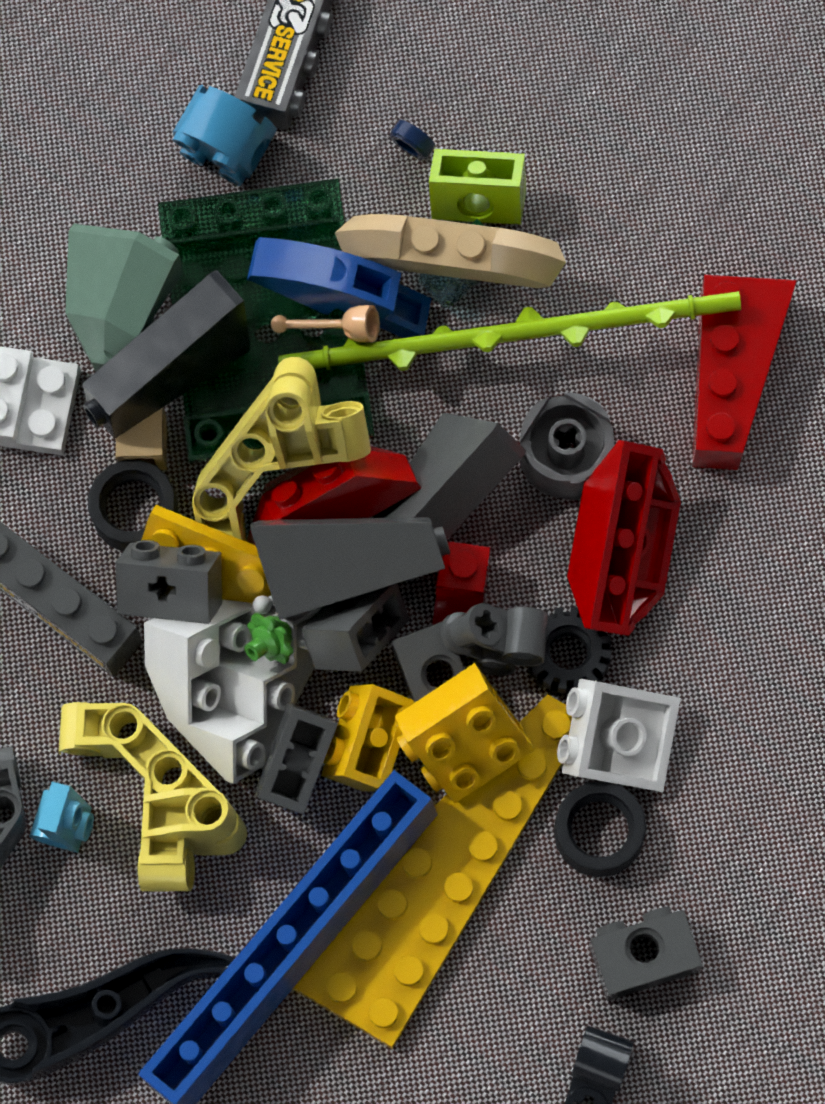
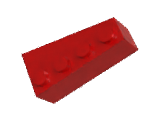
[692,275,797,470]

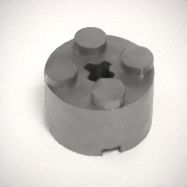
[520,393,614,500]

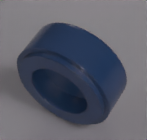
[390,120,436,160]

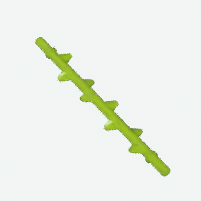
[278,291,741,371]

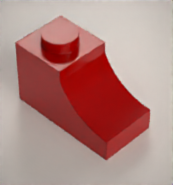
[432,541,490,625]

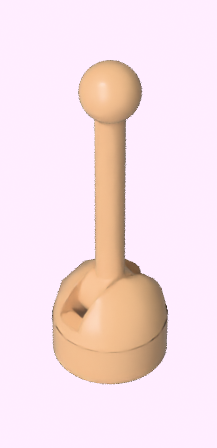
[271,305,380,342]

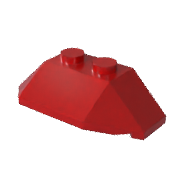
[567,440,681,636]
[246,446,421,546]

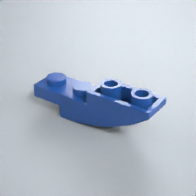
[247,237,432,338]

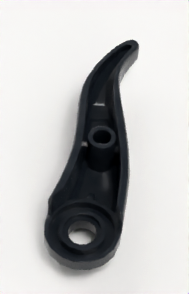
[0,948,235,1086]

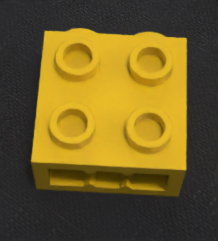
[395,663,535,803]

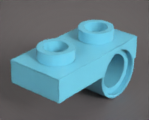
[29,782,94,853]

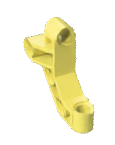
[192,357,371,541]
[58,702,247,892]

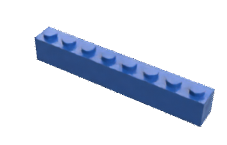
[138,770,437,1104]

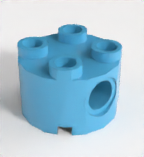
[172,85,277,186]

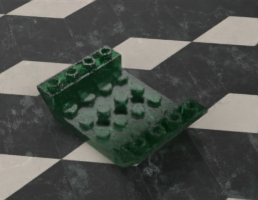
[158,178,375,463]

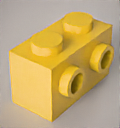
[321,684,414,792]

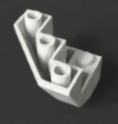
[144,600,322,784]

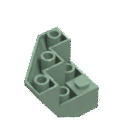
[65,224,184,372]

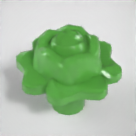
[244,613,294,664]

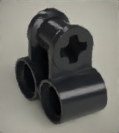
[565,1025,634,1104]

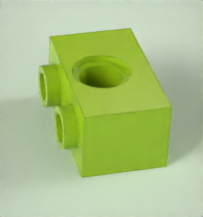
[429,149,526,225]

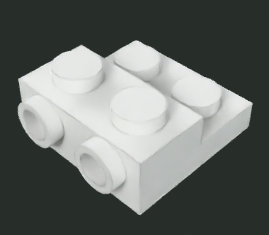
[0,346,81,456]
[557,679,681,792]

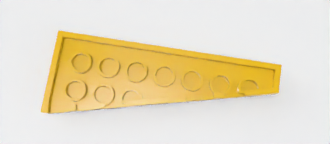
[293,694,572,1049]

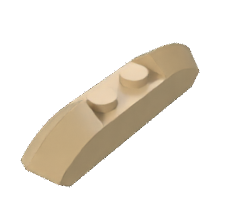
[335,214,566,289]

